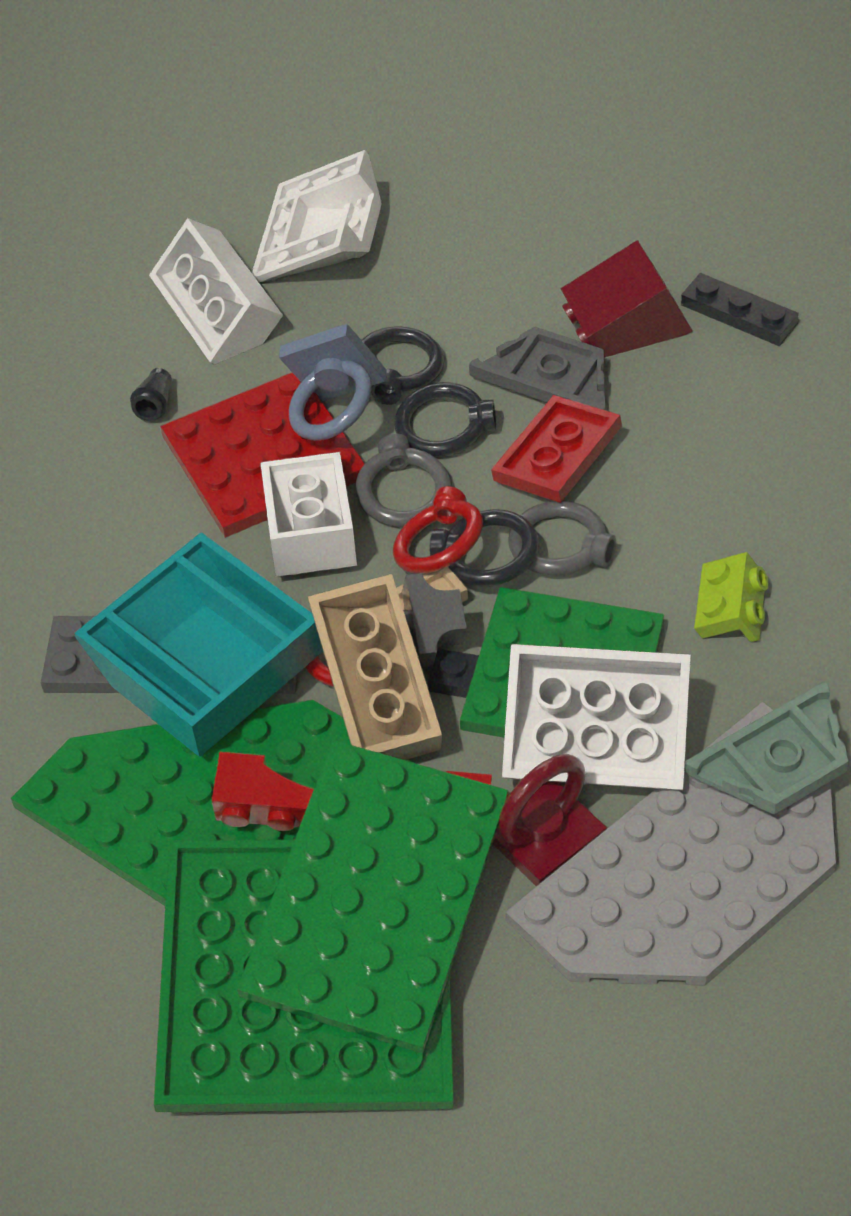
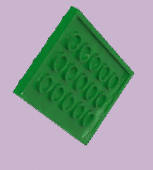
[237,740,509,1054]

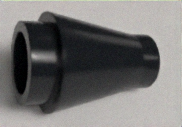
[130,368,172,421]

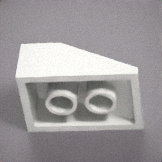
[261,452,357,577]

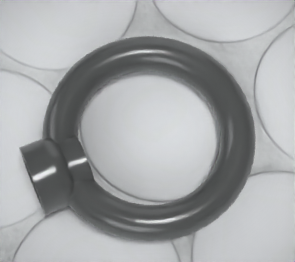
[355,434,451,527]
[508,501,616,575]

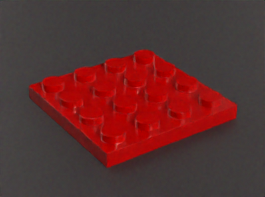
[160,373,365,538]

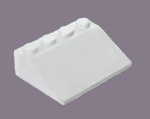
[502,644,690,790]

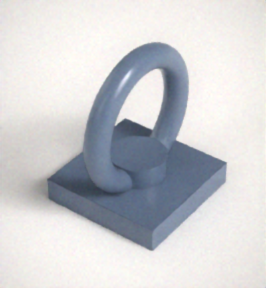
[279,324,386,440]

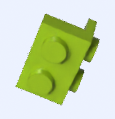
[694,552,768,642]

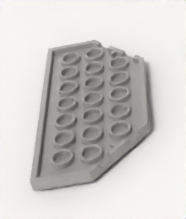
[505,702,836,986]

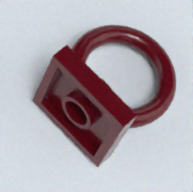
[493,754,607,886]

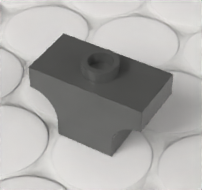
[402,573,467,669]

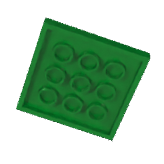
[460,587,664,738]

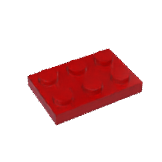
[491,395,622,503]

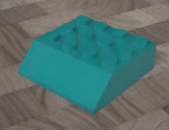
[74,532,323,757]

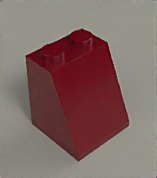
[560,240,693,358]

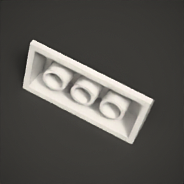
[149,218,283,364]

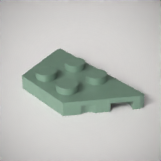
[685,681,849,814]

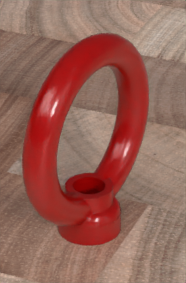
[393,486,483,574]

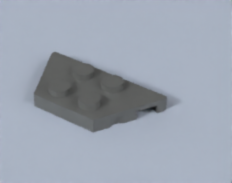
[469,327,605,410]

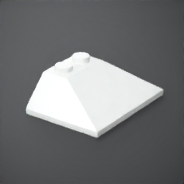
[252,150,382,283]

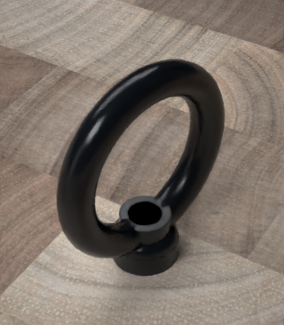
[362,326,444,405]
[395,382,496,457]
[430,509,538,586]

